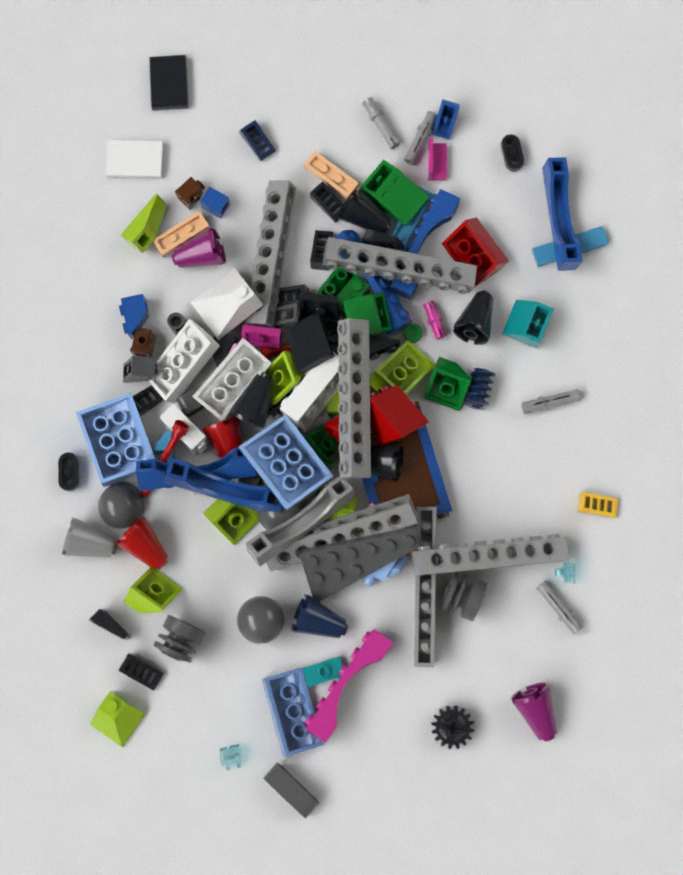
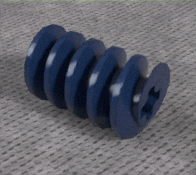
[464,368,496,410]

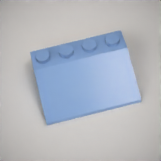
[76,393,155,487]
[239,415,333,510]

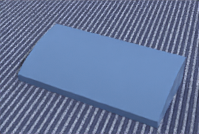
[262,667,324,757]

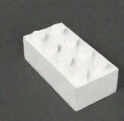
[279,352,339,432]

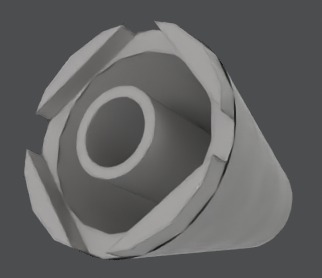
[62,517,117,557]

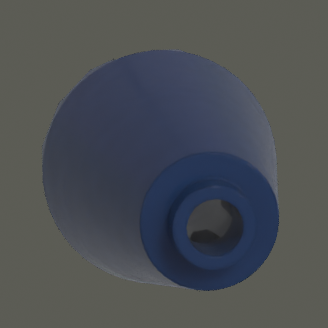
[291,594,348,638]

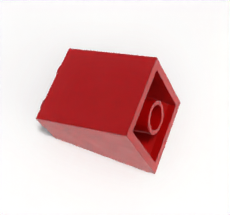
[370,385,429,445]

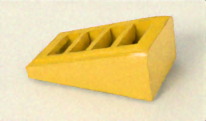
[577,492,618,518]

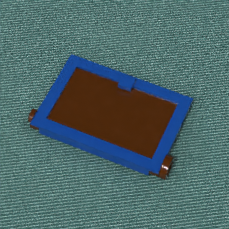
[362,401,452,524]

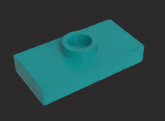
[302,656,343,687]

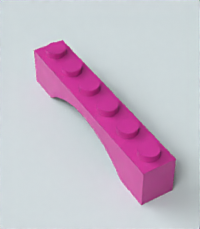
[304,629,393,743]

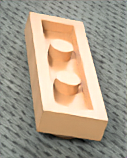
[304,151,359,199]
[153,211,210,257]

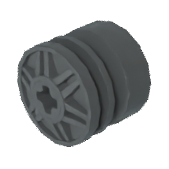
[441,572,487,622]
[153,615,206,663]

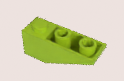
[120,194,168,253]

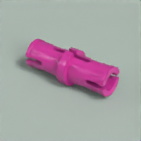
[423,300,447,340]

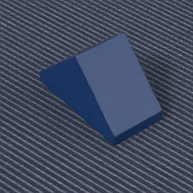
[432,99,460,139]

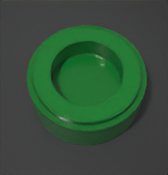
[403,323,422,343]

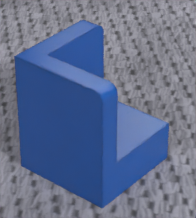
[200,187,230,219]

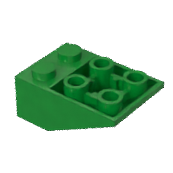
[361,159,429,226]

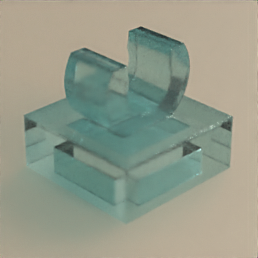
[555,562,575,584]
[220,744,242,770]

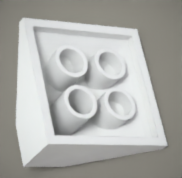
[191,268,263,340]

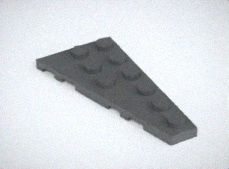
[299,526,420,601]

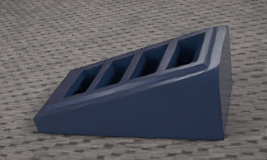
[239,120,276,161]

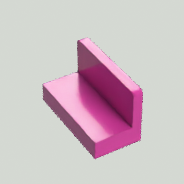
[428,138,447,181]
[242,325,282,348]

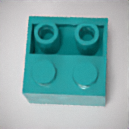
[502,300,554,348]

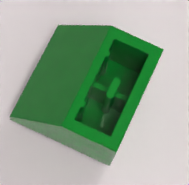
[317,268,370,319]
[343,292,392,335]

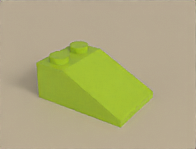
[370,340,435,395]

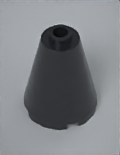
[338,186,391,234]
[453,291,494,345]
[229,372,274,428]
[353,443,404,482]

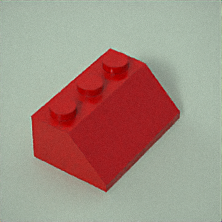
[441,217,509,287]

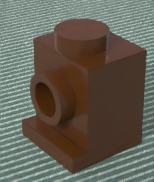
[175,177,205,210]
[130,328,156,358]

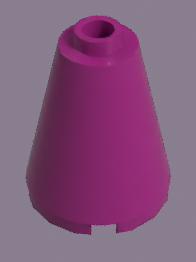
[172,228,226,268]
[511,683,557,742]

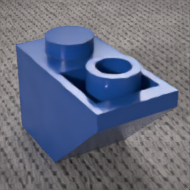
[119,294,149,339]

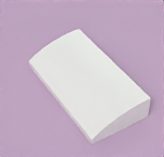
[149,319,220,403]
[192,338,272,421]

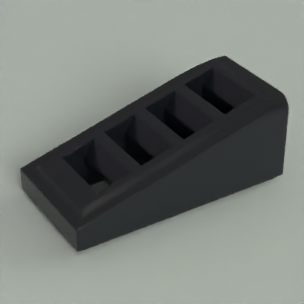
[310,181,345,223]
[361,229,405,250]
[310,230,334,271]
[277,284,309,307]
[132,385,164,417]
[89,609,130,640]
[118,653,164,691]

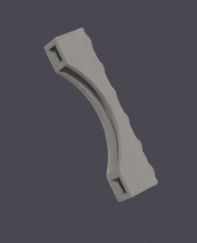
[245,477,355,567]

